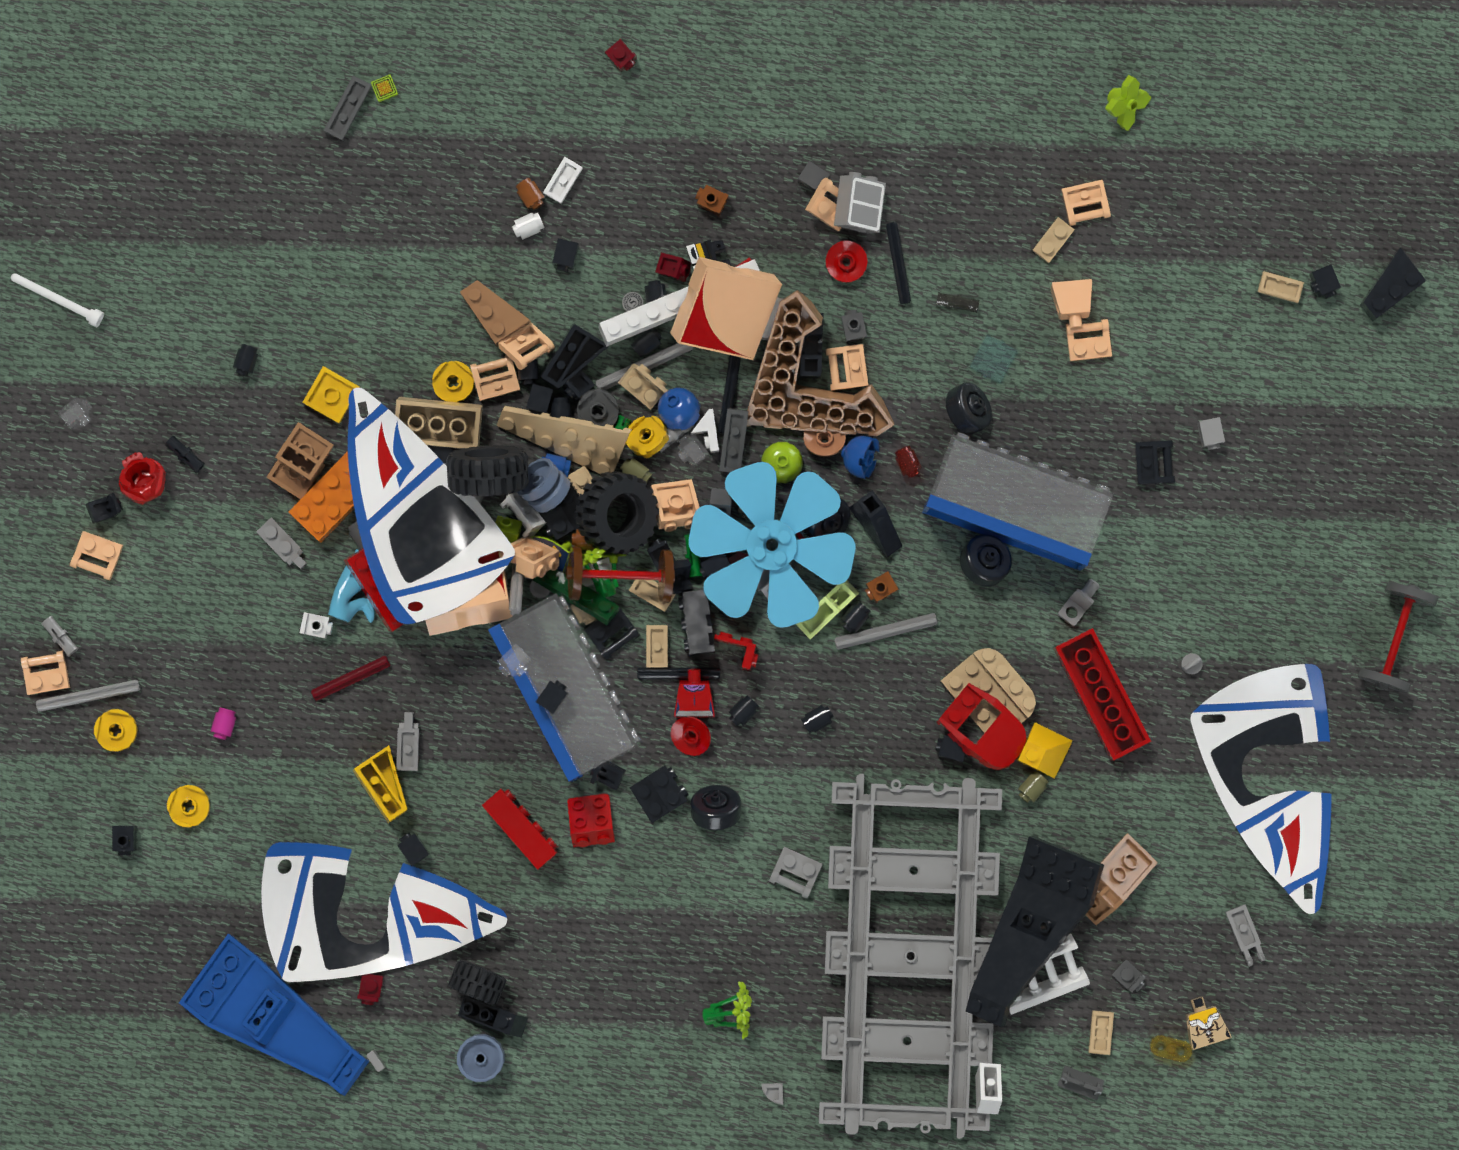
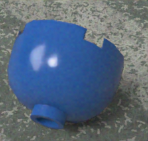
[658,388,701,430]
[841,436,880,479]

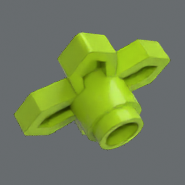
[1105,75,1151,131]

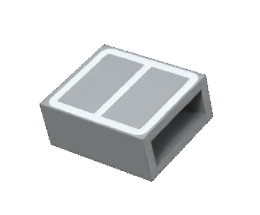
[834,172,886,234]

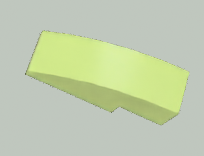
[796,580,859,639]

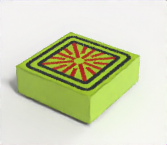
[371,75,398,102]

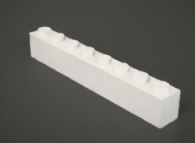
[598,259,760,347]

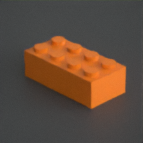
[289,452,354,543]

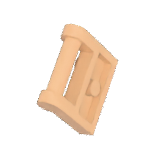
[805,178,841,231]
[1061,180,1111,226]
[1066,319,1112,362]
[498,323,555,370]
[825,344,868,391]
[470,355,520,401]
[70,531,124,581]
[21,650,70,695]

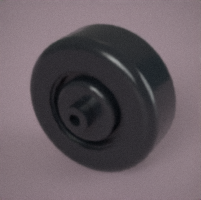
[946,382,992,435]
[803,498,850,538]
[960,534,1012,587]
[690,785,742,831]

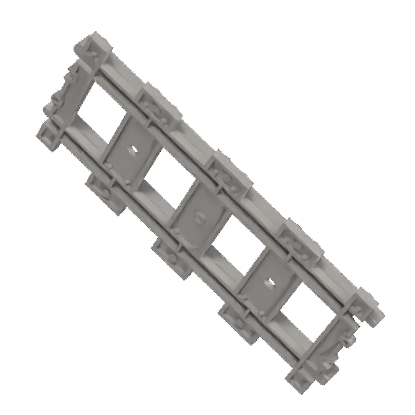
[819,774,1002,1139]

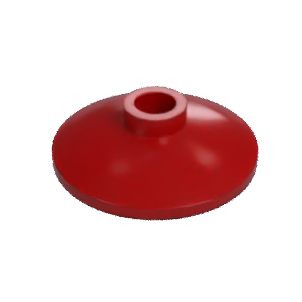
[826,241,868,283]
[671,716,711,756]

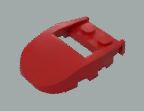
[936,683,1026,770]

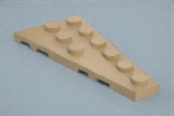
[497,406,631,474]

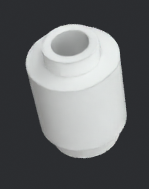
[512,212,545,240]

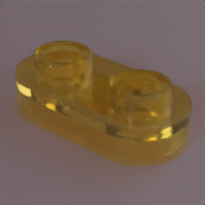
[1149,1035,1192,1062]

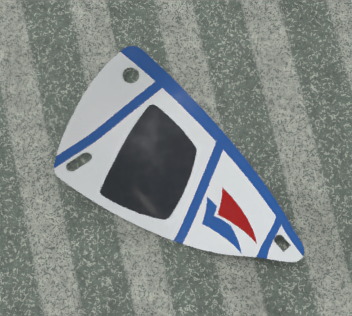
[348,388,515,624]
[1190,664,1331,914]
[261,842,507,982]

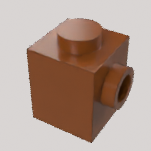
[864,571,899,603]

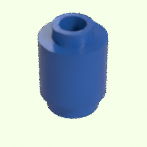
[542,453,571,477]

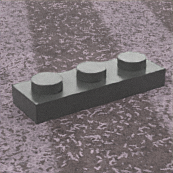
[324,75,372,141]
[719,408,749,472]

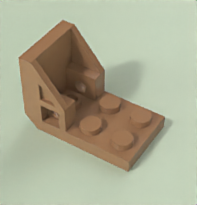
[1086,833,1158,925]

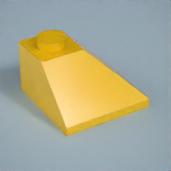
[1017,722,1073,779]

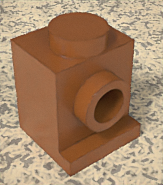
[695,185,729,216]

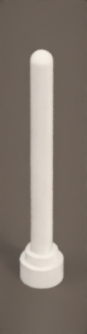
[11,274,104,328]

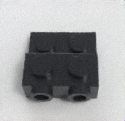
[538,484,580,541]
[629,765,689,823]

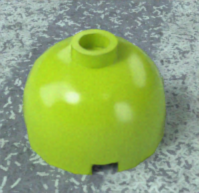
[761,442,803,483]

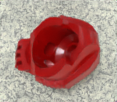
[119,452,166,505]

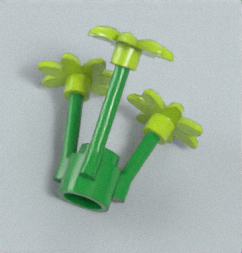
[582,547,627,598]
[703,982,752,1039]

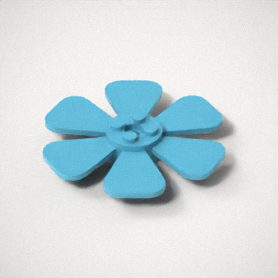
[689,462,855,628]

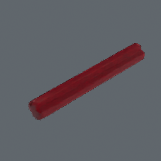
[311,656,390,701]

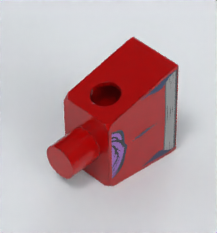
[674,669,715,717]

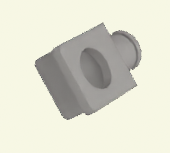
[1058,579,1100,626]

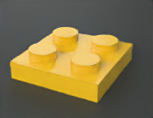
[302,366,360,424]

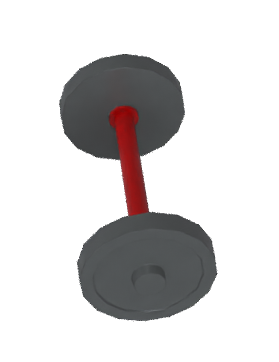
[1357,582,1438,693]

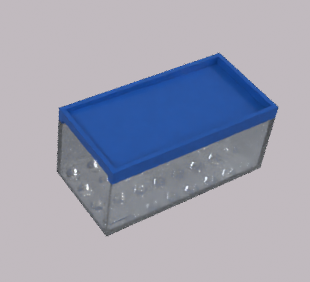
[922,433,1114,571]
[488,593,641,782]

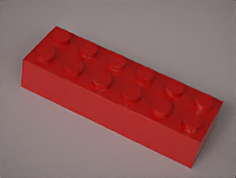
[1053,628,1151,761]

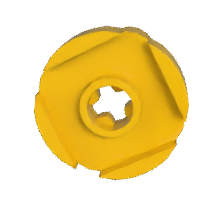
[432,361,474,403]
[626,416,669,458]
[94,709,137,752]
[167,785,210,827]

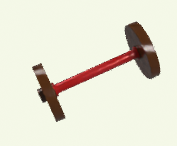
[566,547,675,603]

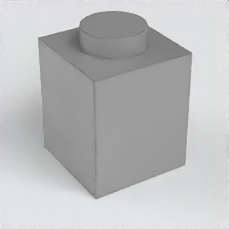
[1197,417,1225,450]

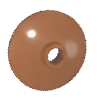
[803,430,846,457]

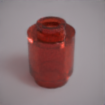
[895,446,922,478]

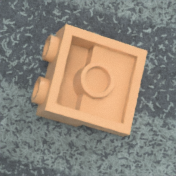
[651,479,699,532]
[500,537,560,579]

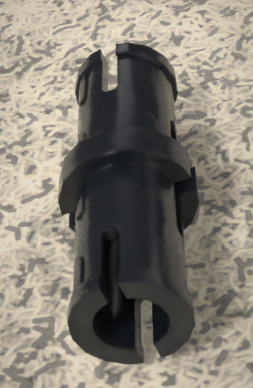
[165,436,205,473]

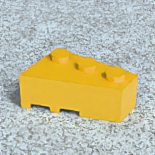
[353,745,407,823]

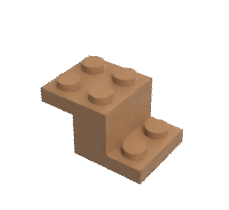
[267,422,334,499]

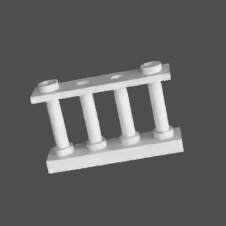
[1009,934,1090,1015]

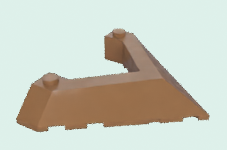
[747,290,894,436]

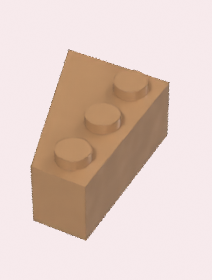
[460,280,531,346]

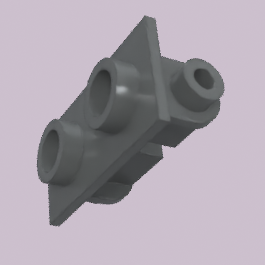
[1057,1066,1105,1100]

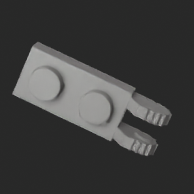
[1225,904,1265,967]

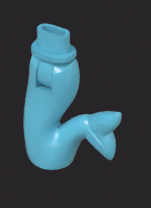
[328,549,375,623]

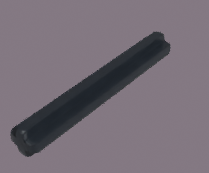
[886,222,911,304]
[718,355,741,434]
[637,668,720,679]

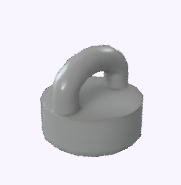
[1181,653,1202,674]

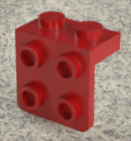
[714,632,759,671]
[567,794,615,848]

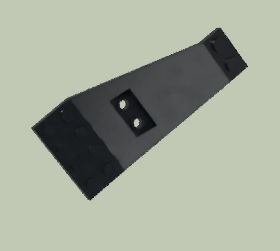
[965,836,1104,1027]

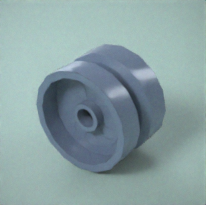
[517,458,570,513]
[457,1034,505,1082]

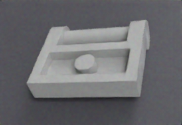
[769,847,822,899]

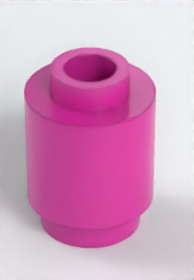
[210,708,236,740]

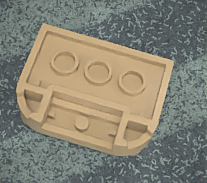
[940,648,1036,733]

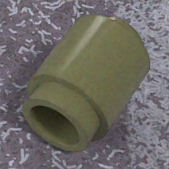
[620,458,652,483]
[1018,771,1048,803]

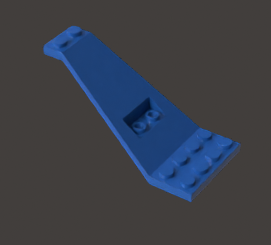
[179,934,369,1096]

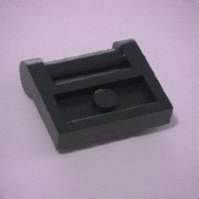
[1135,440,1175,485]
[584,607,641,660]

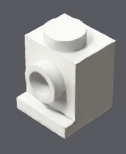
[300,612,333,639]

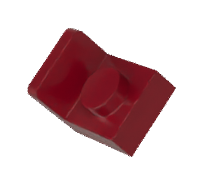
[605,39,637,72]
[655,252,691,282]
[357,974,384,1005]

